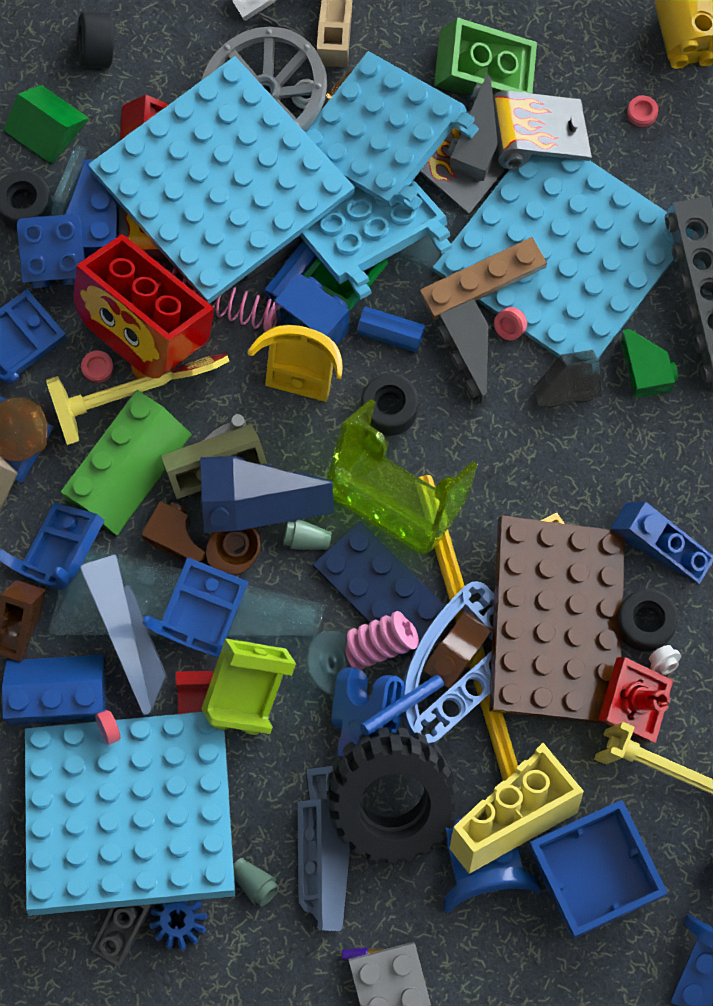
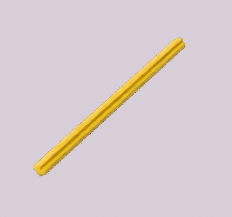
[415,475,518,781]

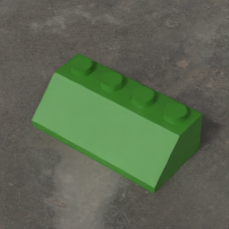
[61,390,192,536]

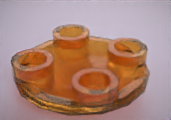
[0,398,47,461]

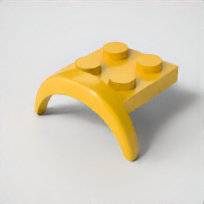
[248,325,343,402]

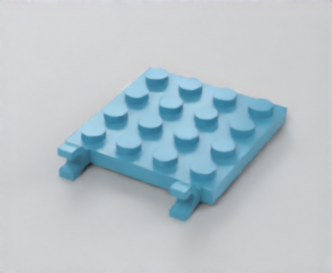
[305,51,479,211]
[300,180,452,299]

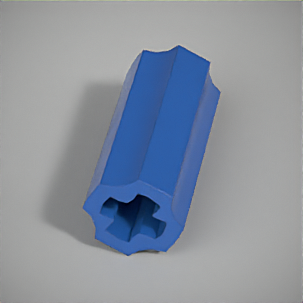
[263,242,318,302]
[357,306,425,353]

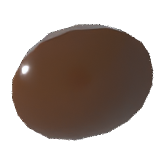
[205,528,261,576]

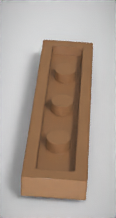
[420,237,547,321]

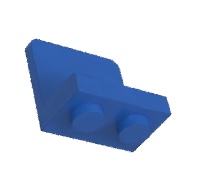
[17,214,85,288]

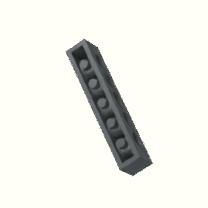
[665,196,713,392]

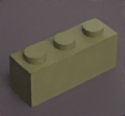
[161,424,267,499]

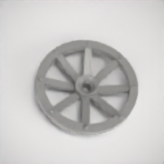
[202,27,327,132]

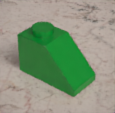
[620,329,678,399]

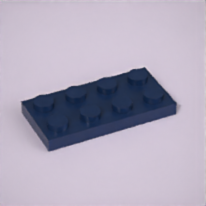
[313,521,445,658]

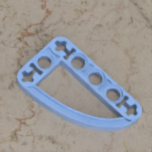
[402,581,494,744]

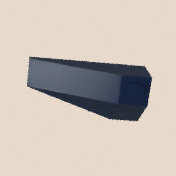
[200,456,334,533]

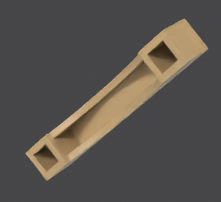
[317,0,353,67]

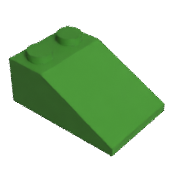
[434,17,537,95]

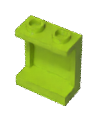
[202,638,296,735]

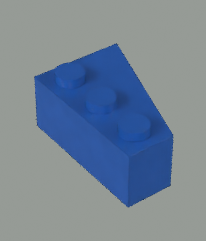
[65,160,119,259]

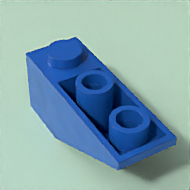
[610,502,713,584]

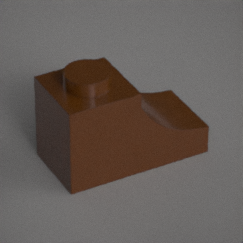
[141,501,206,564]
[0,580,46,662]
[423,611,493,689]

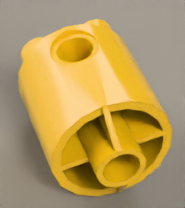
[654,0,713,69]

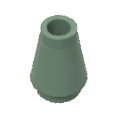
[282,519,332,550]
[233,858,279,907]

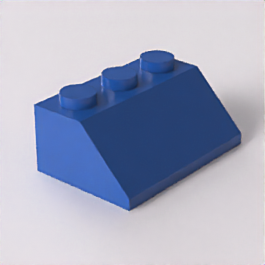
[2,654,107,726]

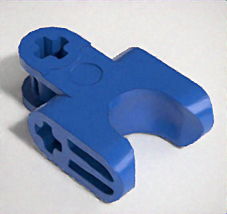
[331,667,405,757]

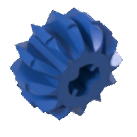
[149,900,207,951]

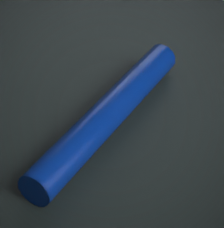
[360,675,444,736]

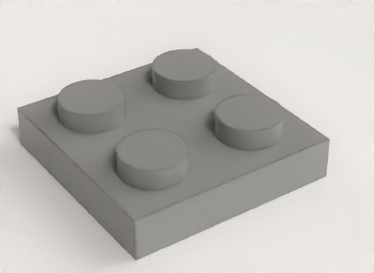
[348,941,431,1006]

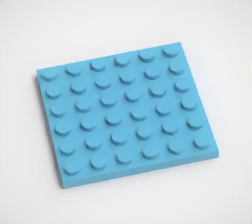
[88,56,355,304]
[433,155,695,376]
[25,712,235,916]

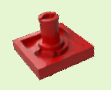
[598,657,673,743]

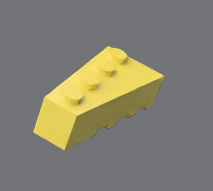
[449,743,584,874]

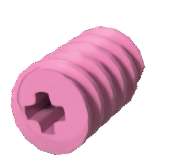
[345,611,419,670]

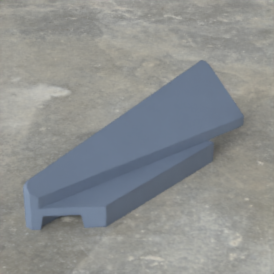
[80,555,167,715]
[298,766,350,931]

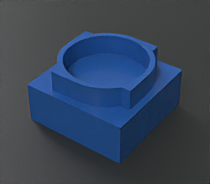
[527,800,668,941]

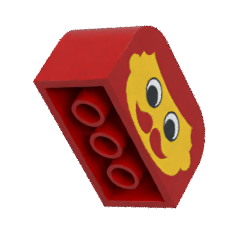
[74,234,214,379]

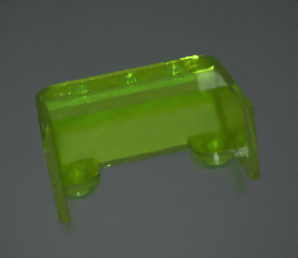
[327,399,478,554]

